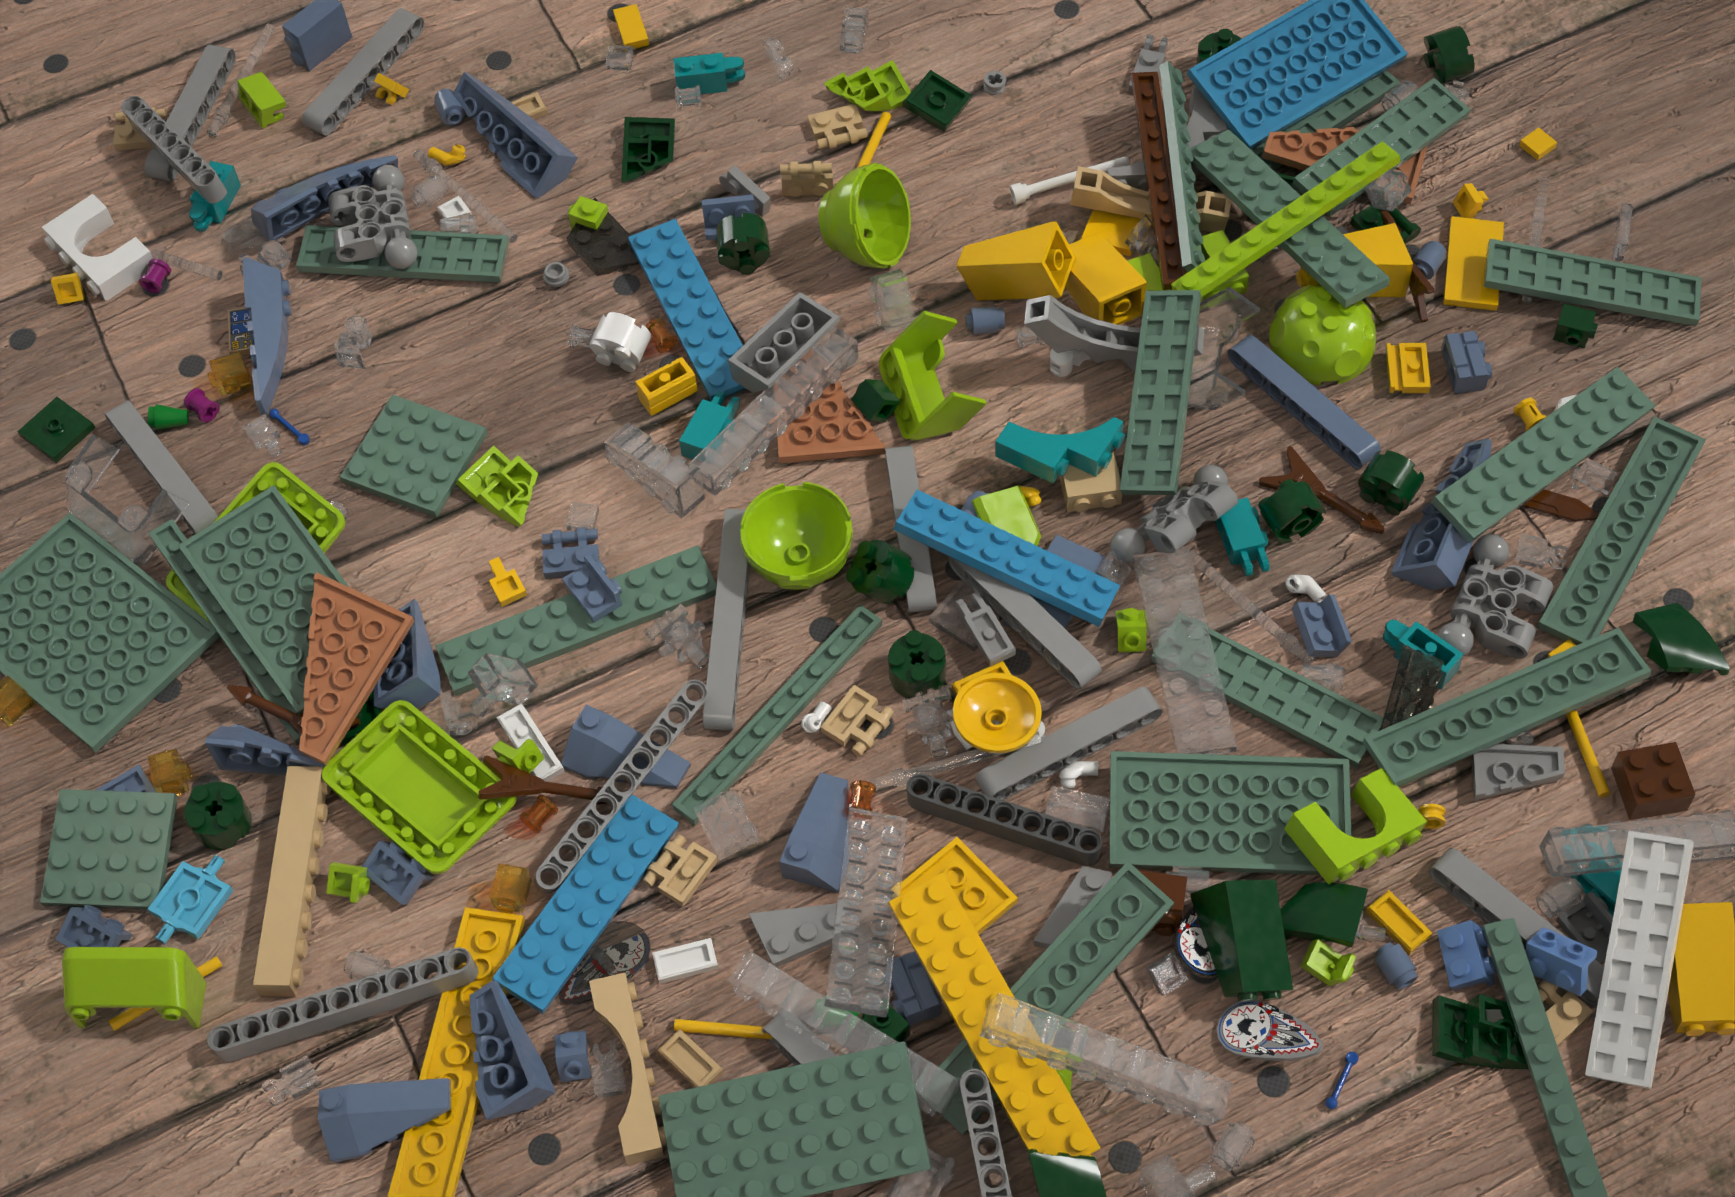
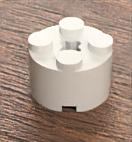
[589,312,651,372]

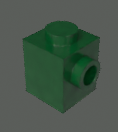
[1553,304,1598,348]
[851,379,901,422]
[861,999,910,1047]

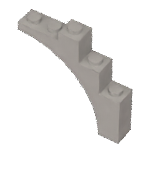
[1107,86,1228,191]
[1024,295,1205,372]

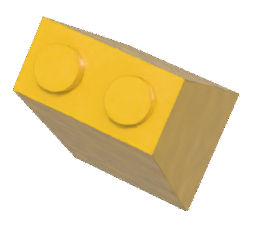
[956,222,1075,301]
[1296,223,1413,298]
[1065,232,1147,325]
[1668,902,1735,1036]

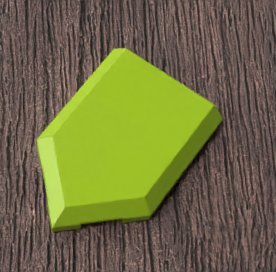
[971,486,1041,546]

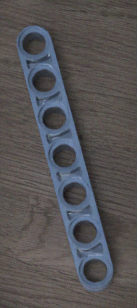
[1227,334,1381,469]

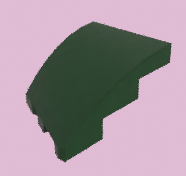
[622,117,675,183]
[1632,603,1730,675]
[1280,882,1368,948]
[1432,994,1529,1069]
[1027,1149,1107,1197]

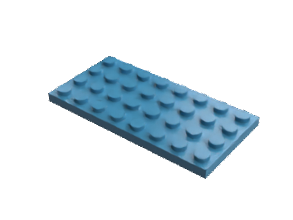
[1187,0,1408,149]

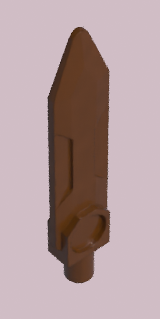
[1522,489,1599,521]

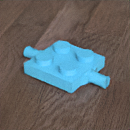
[147,855,233,945]

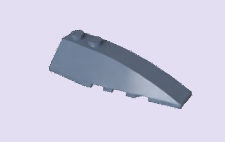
[453,72,578,198]
[251,155,398,244]
[243,258,292,416]
[1391,438,1492,590]

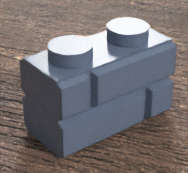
[1441,331,1492,394]
[881,951,941,1026]

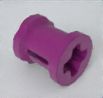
[139,259,171,293]
[183,388,220,423]

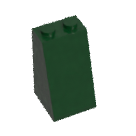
[1190,880,1293,1002]

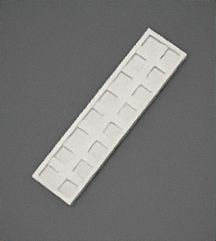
[1585,831,1694,1089]

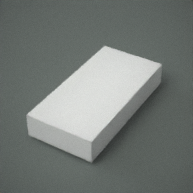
[652,938,719,984]

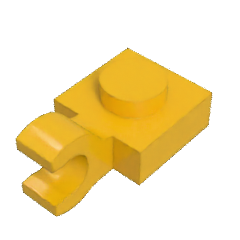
[488,557,527,607]

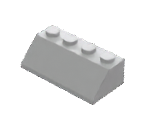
[728,292,840,392]

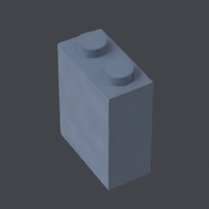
[282,0,352,72]

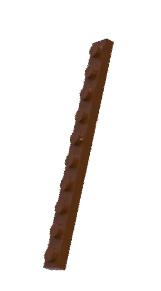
[1131,71,1188,290]

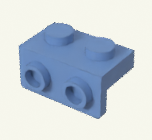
[1437,920,1497,991]
[1526,928,1597,996]

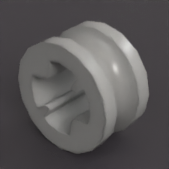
[983,71,1006,95]

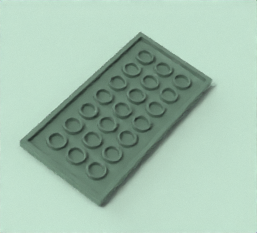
[178,485,396,715]
[1109,751,1351,875]
[659,1041,932,1197]

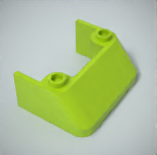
[879,311,987,441]
[62,947,206,1028]

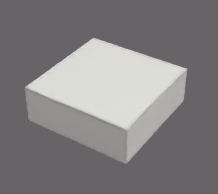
[437,196,473,229]

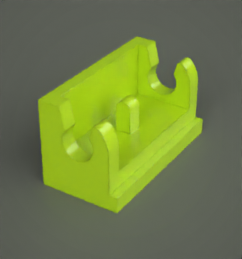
[237,72,286,129]

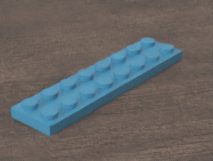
[628,219,745,401]
[893,490,1120,627]
[492,794,679,1014]

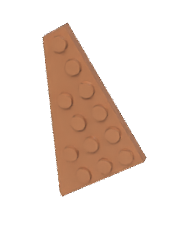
[1261,127,1427,204]
[773,348,885,463]
[299,572,415,766]

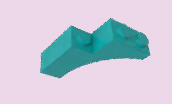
[995,417,1125,484]

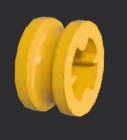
[1418,804,1446,829]

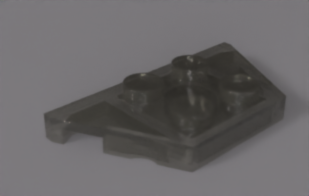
[567,198,639,276]
[1380,645,1443,730]

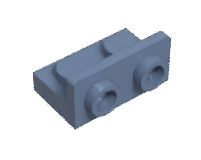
[702,194,755,240]
[562,553,622,623]
[1292,594,1352,657]
[362,841,434,905]
[55,905,133,948]

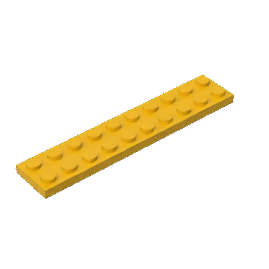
[888,872,1101,1156]
[388,907,525,1197]

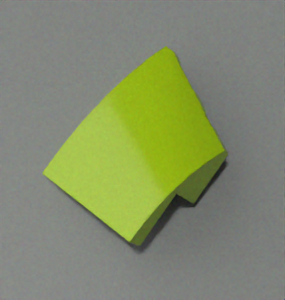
[824,60,911,111]
[456,445,538,528]

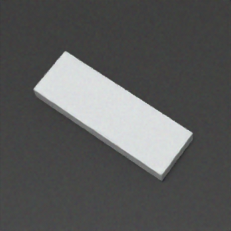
[497,703,565,781]

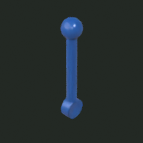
[269,409,310,445]
[1325,1052,1359,1109]

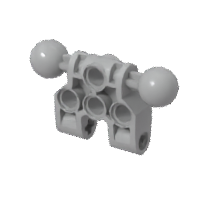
[328,165,418,269]
[1110,464,1238,563]
[1437,534,1553,659]

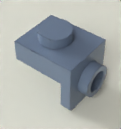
[555,1030,591,1082]

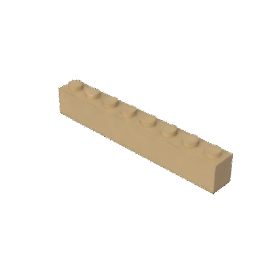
[253,766,331,997]

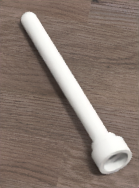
[1010,157,1130,205]

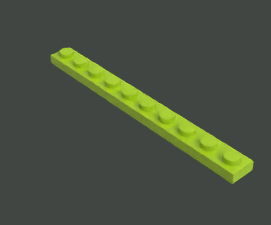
[1171,141,1400,297]

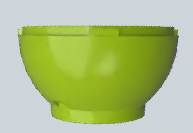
[818,163,911,268]

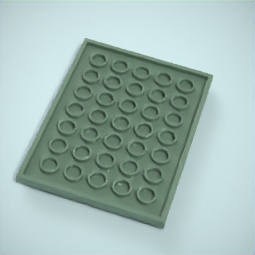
[0,512,220,753]

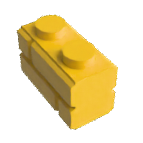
[635,357,698,416]

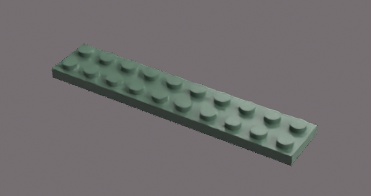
[1189,129,1390,308]
[1431,366,1656,543]
[1537,417,1706,646]
[435,545,717,696]
[1363,627,1651,787]
[917,861,1174,1136]

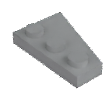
[1472,744,1565,801]
[1033,866,1112,948]
[749,903,857,969]

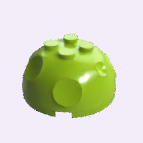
[1269,285,1376,385]
[740,482,853,590]

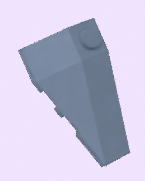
[373,599,441,709]
[561,705,691,789]
[205,725,326,776]
[780,772,848,893]
[470,980,556,1120]
[318,1078,451,1162]

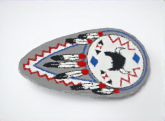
[1216,1000,1323,1061]

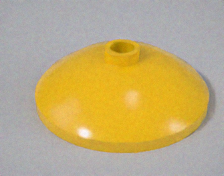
[953,673,1042,753]

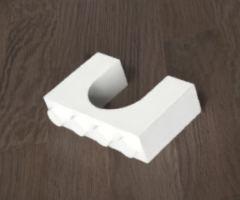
[42,194,153,301]

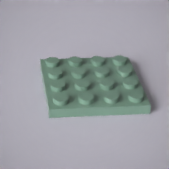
[340,394,488,518]
[40,789,178,910]

